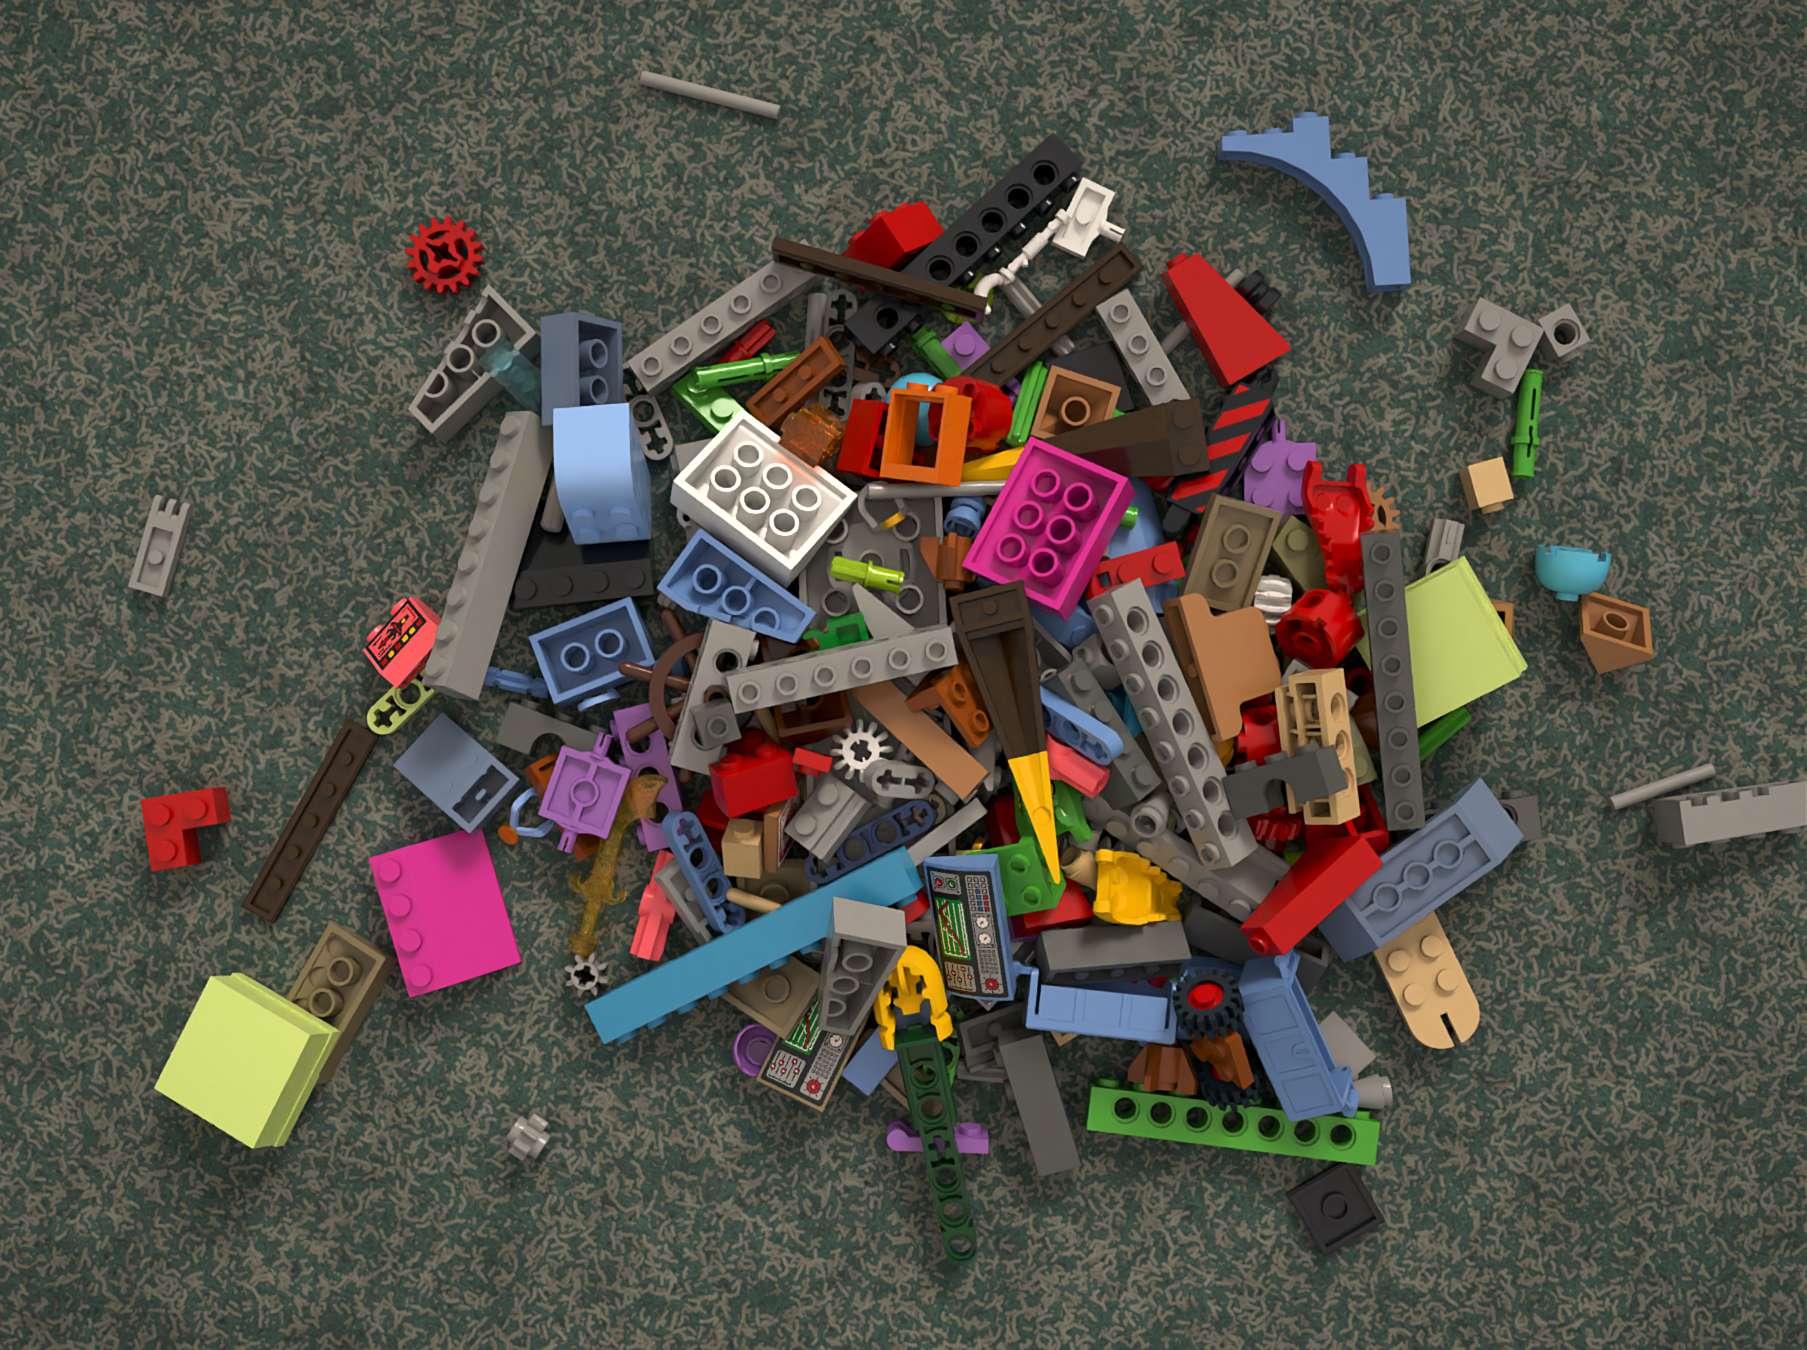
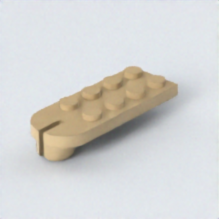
[1372,910,1480,1049]

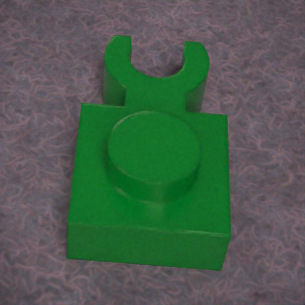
[802,612,869,653]

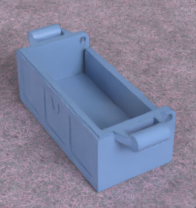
[1238,947,1360,1122]
[1013,959,1185,1044]

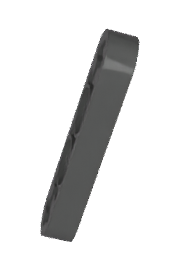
[818,289,858,431]

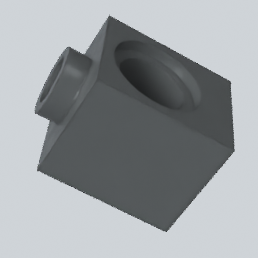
[690,696,742,750]

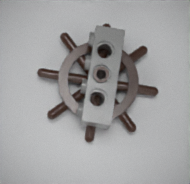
[618,608,774,784]

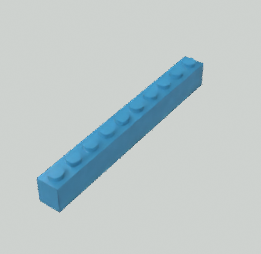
[584,845,925,1044]

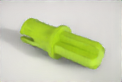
[829,556,904,595]

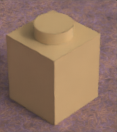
[1458,457,1514,515]
[722,818,764,879]

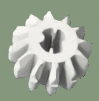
[1251,574,1292,636]
[830,719,893,782]

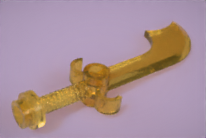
[568,775,668,956]

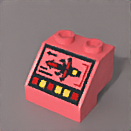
[362,597,441,689]

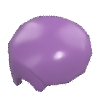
[732,1023,777,1078]

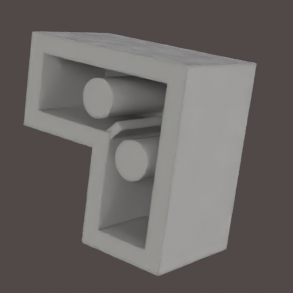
[1453,297,1545,400]

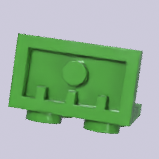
[966,824,1067,917]

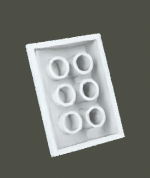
[670,409,858,589]

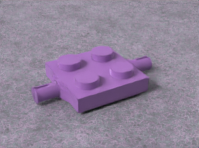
[1243,419,1316,517]
[538,731,633,853]

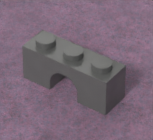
[495,698,616,758]
[1222,742,1348,821]

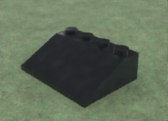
[509,501,659,611]

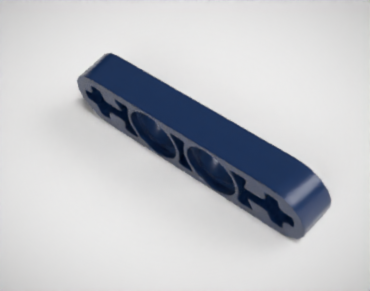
[804,799,937,884]

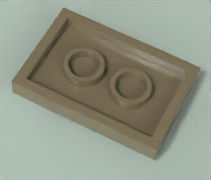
[1177,492,1283,612]
[720,954,820,1041]

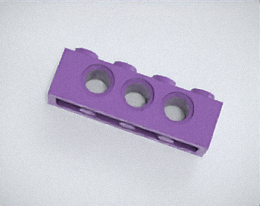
[610,703,691,852]

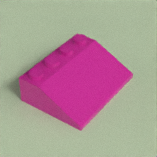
[961,436,1135,622]
[369,828,522,998]

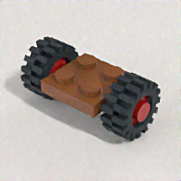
[1172,968,1266,1111]

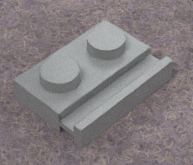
[783,773,872,864]

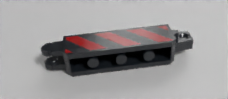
[1162,367,1280,544]

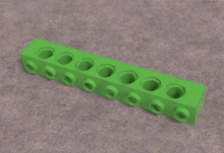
[1083,1076,1380,1166]

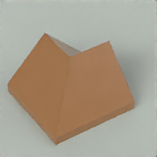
[1029,365,1121,440]
[1578,592,1653,674]

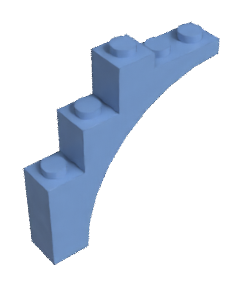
[1217,112,1411,293]

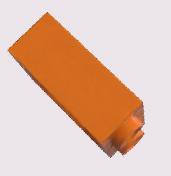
[879,382,972,487]

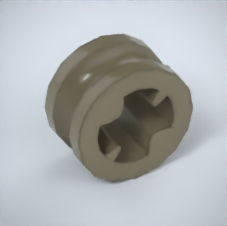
[913,793,946,826]

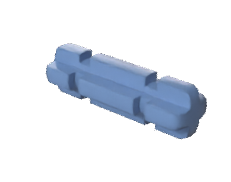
[483,666,550,698]

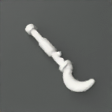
[973,209,1071,315]

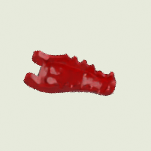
[1301,461,1375,595]

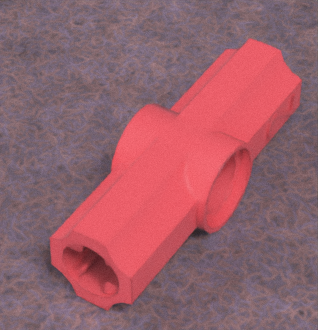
[1045,730,1111,799]
[630,849,677,961]

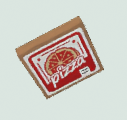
[763,771,803,873]

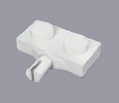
[1051,177,1125,260]

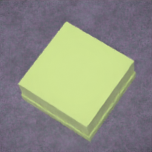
[1356,556,1528,728]
[154,973,340,1149]

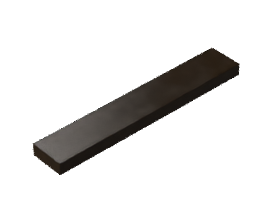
[771,236,988,322]
[960,241,1144,389]
[241,718,380,924]

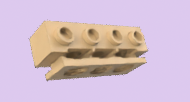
[1274,668,1360,825]

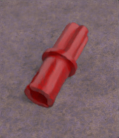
[712,319,776,366]

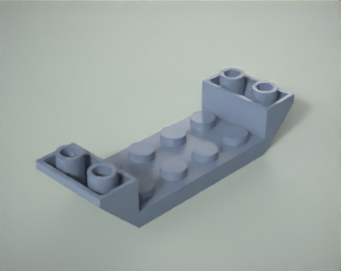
[1317,777,1524,963]

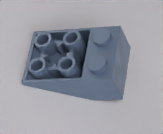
[393,712,523,837]

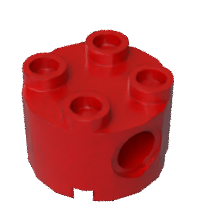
[928,375,1013,455]
[1275,588,1365,669]
[1233,704,1282,766]

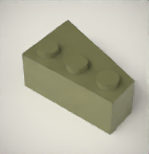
[1267,515,1364,610]

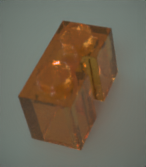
[778,402,848,469]

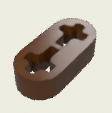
[838,346,900,390]

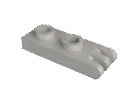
[128,495,193,597]

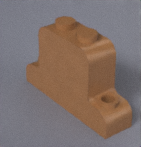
[1160,593,1281,742]

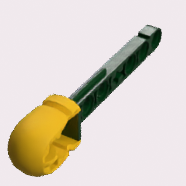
[873,945,977,1263]

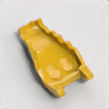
[1093,849,1183,925]

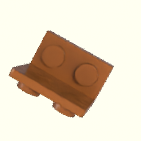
[904,651,994,749]

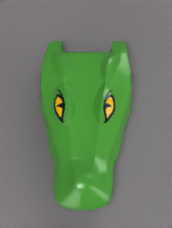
[1002,747,1093,844]

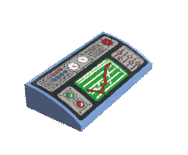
[923,853,1017,1001]

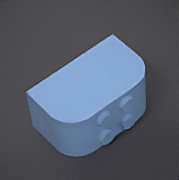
[553,403,652,545]

